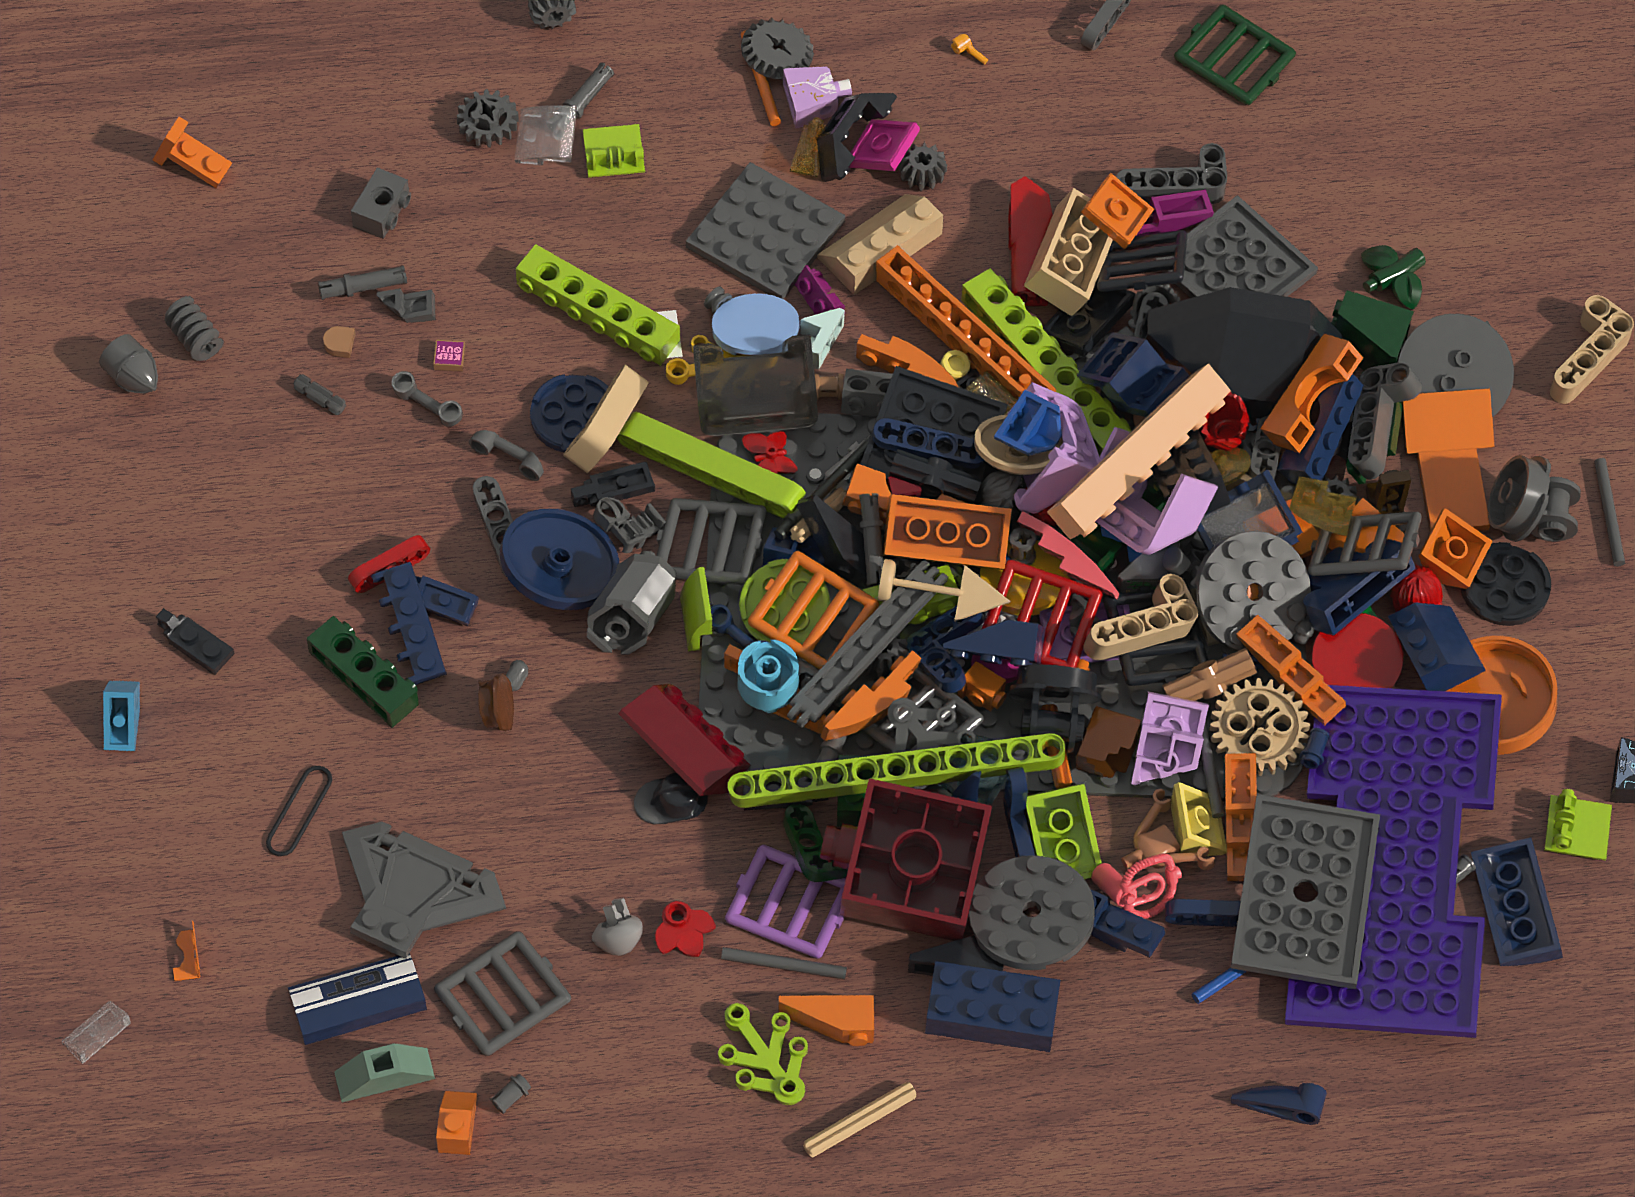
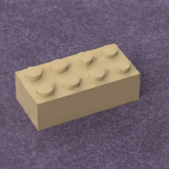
[1024,188,1113,316]

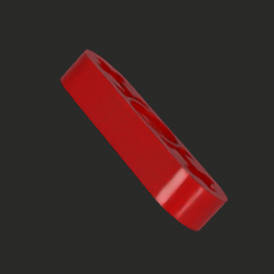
[348,535,430,593]

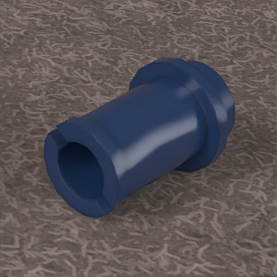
[1299,728,1330,769]

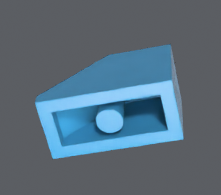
[103,681,140,751]

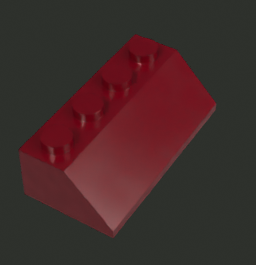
[618,684,751,796]

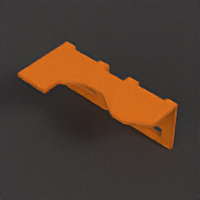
[173,921,200,981]

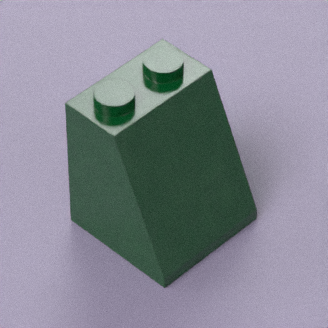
[1331,290,1414,371]

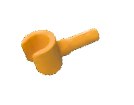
[951,34,988,65]

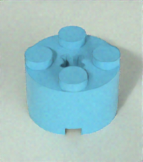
[738,640,799,713]

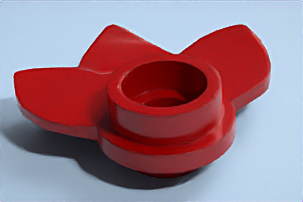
[655,901,716,957]

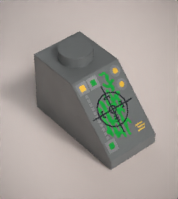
[1116,546,1184,593]

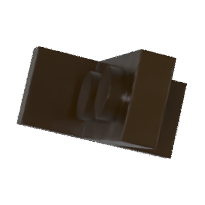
[1365,470,1411,534]

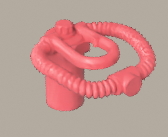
[1091,853,1182,919]

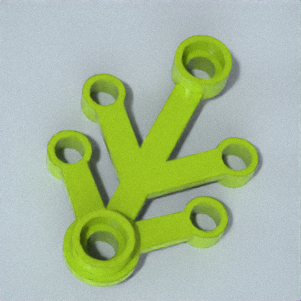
[718,1003,808,1105]

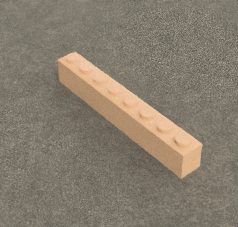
[1047,364,1231,540]

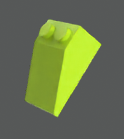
[1025,783,1102,879]

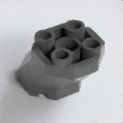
[587,551,677,655]

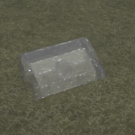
[61,1001,131,1064]

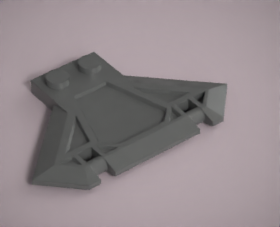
[342,821,506,959]

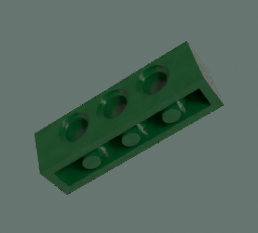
[307,616,419,728]

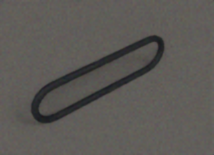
[266,765,332,856]

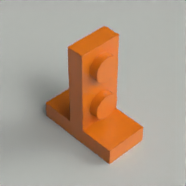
[153,116,232,188]

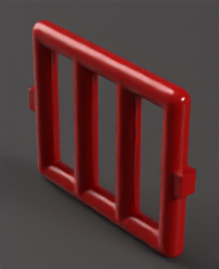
[982,559,1103,668]

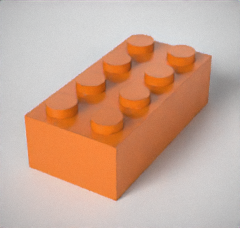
[883,494,1012,570]

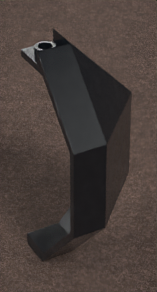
[1140,287,1348,419]

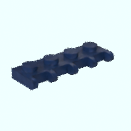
[371,562,447,685]

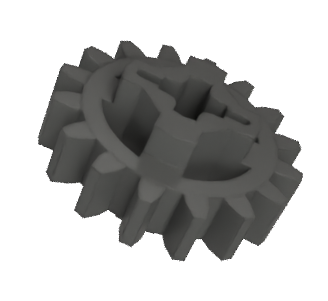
[457,89,519,147]

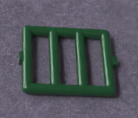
[1174,4,1296,105]

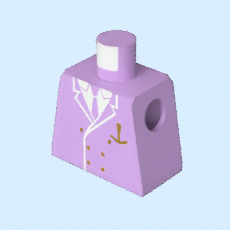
[783,67,852,129]

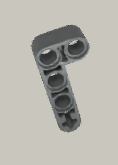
[1116,143,1227,204]
[1348,362,1422,480]

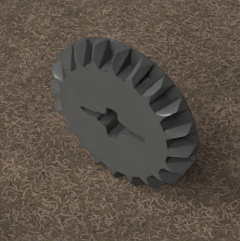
[741,17,814,80]

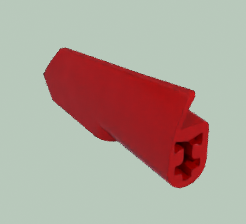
[1008,176,1053,306]

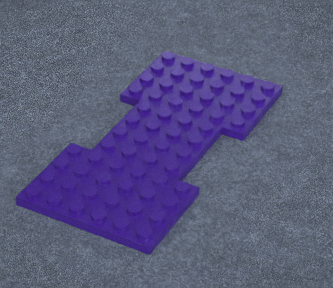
[1285,685,1502,1038]

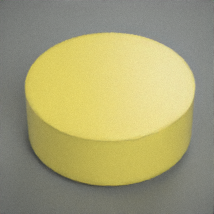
[940,350,970,381]

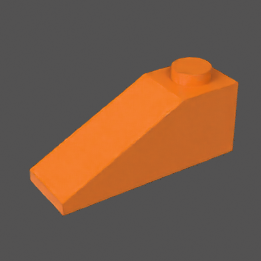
[778,995,874,1046]

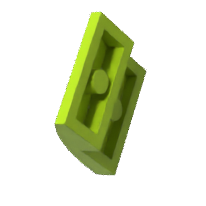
[680,567,712,651]

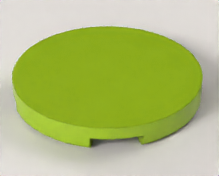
[739,559,831,644]

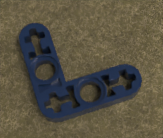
[906,606,986,693]
[1003,767,1035,858]

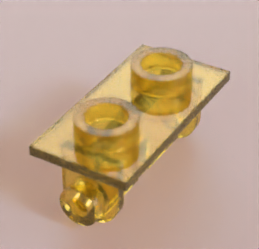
[790,117,825,177]

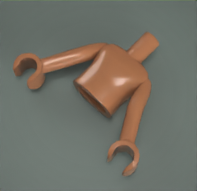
[1121,789,1215,870]

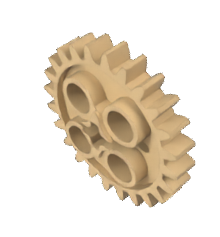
[1209,678,1310,776]

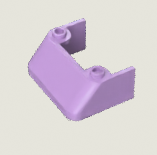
[1095,427,1218,555]

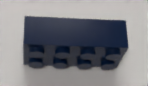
[925,961,1061,1052]

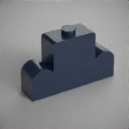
[1303,539,1416,636]

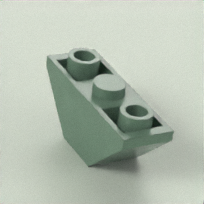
[334,1043,435,1102]

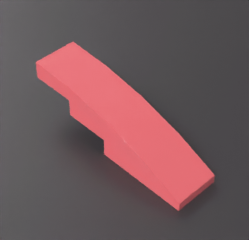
[1017,511,1120,599]

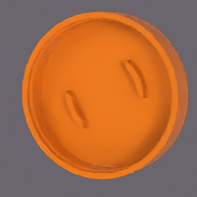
[1446,636,1557,755]

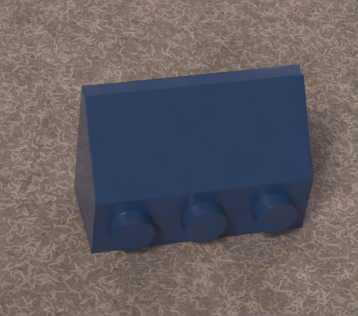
[1388,602,1486,691]

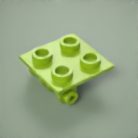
[583,124,645,178]
[1544,789,1612,861]

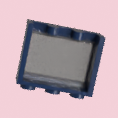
[1196,469,1303,551]

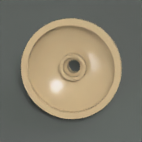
[974,414,1063,475]

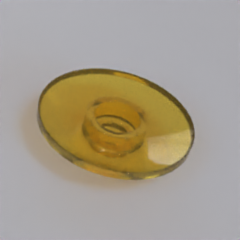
[1211,448,1251,485]

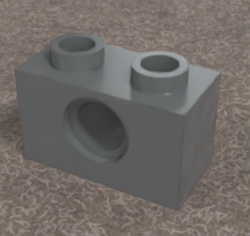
[351,168,411,239]

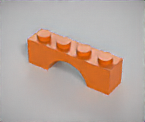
[1260,334,1363,453]
[842,463,969,524]

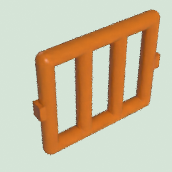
[748,551,879,670]

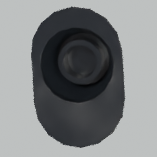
[634,772,708,825]

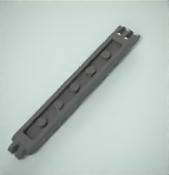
[787,560,949,728]

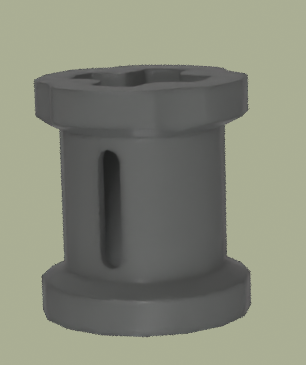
[1009,527,1036,565]

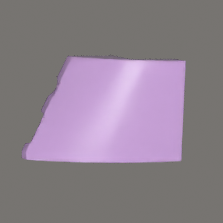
[1131,692,1209,785]

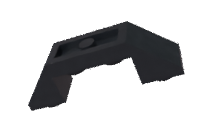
[817,93,897,182]

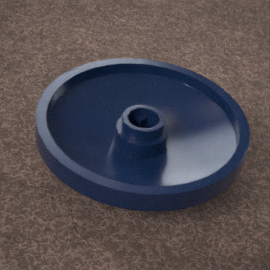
[500,509,619,610]

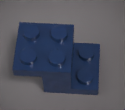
[1077,332,1189,417]

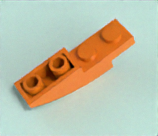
[856,334,960,388]
[820,650,922,741]

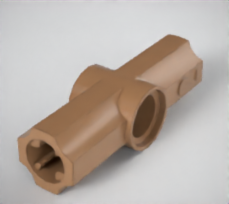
[1162,648,1257,701]

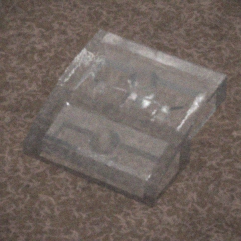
[515,105,577,165]

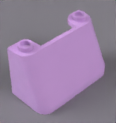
[1007,382,1101,514]

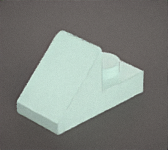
[800,308,845,370]

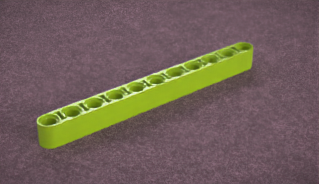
[728,733,1065,808]

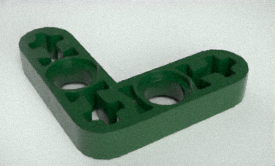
[783,804,848,882]

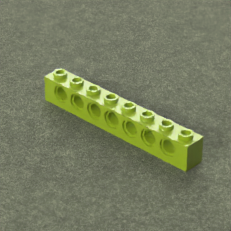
[961,268,1131,457]

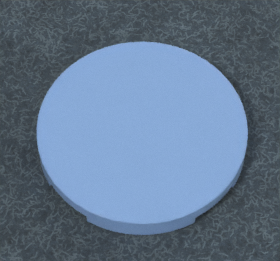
[712,294,800,359]

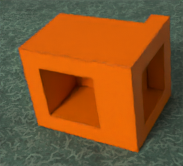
[957,661,1007,712]

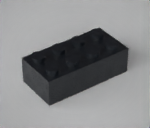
[1150,429,1231,514]

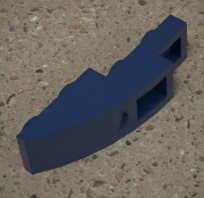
[1090,889,1165,958]

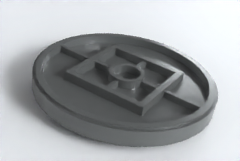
[1397,314,1514,417]

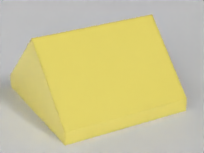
[1171,782,1227,856]

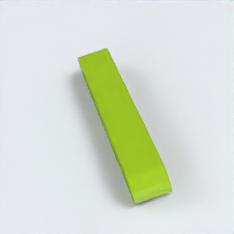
[617,412,806,518]

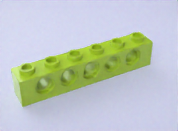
[516,244,680,366]

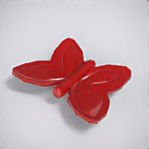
[742,431,798,474]

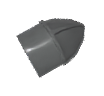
[99,334,158,394]

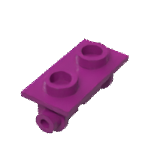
[795,265,846,315]

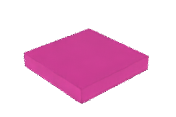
[849,119,920,171]

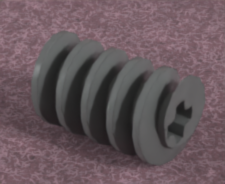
[165,296,224,361]

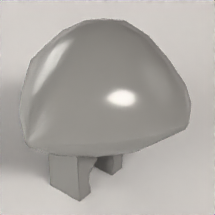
[592,898,643,956]

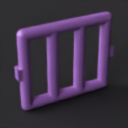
[725,845,846,959]

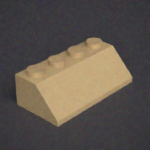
[817,194,943,295]

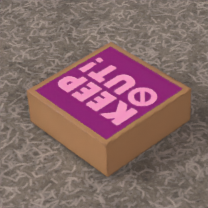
[433,340,466,371]

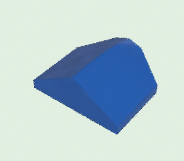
[994,390,1062,456]

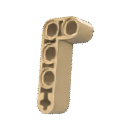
[1550,295,1634,404]
[563,365,649,473]
[1084,574,1198,660]

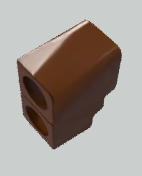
[1076,706,1141,778]

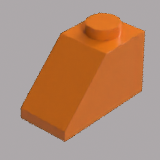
[436,1091,477,1155]

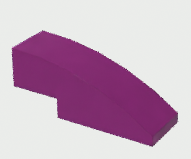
[1137,190,1214,235]

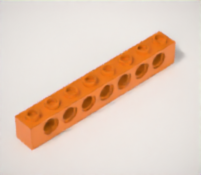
[876,245,1056,406]

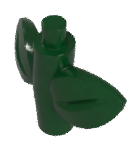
[1361,245,1426,311]

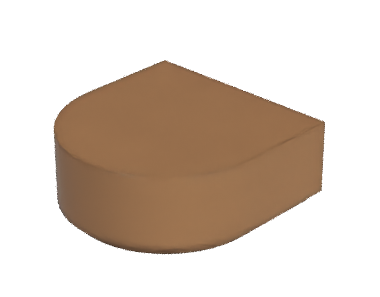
[323,326,356,358]

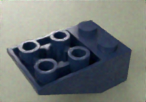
[943,620,1046,667]

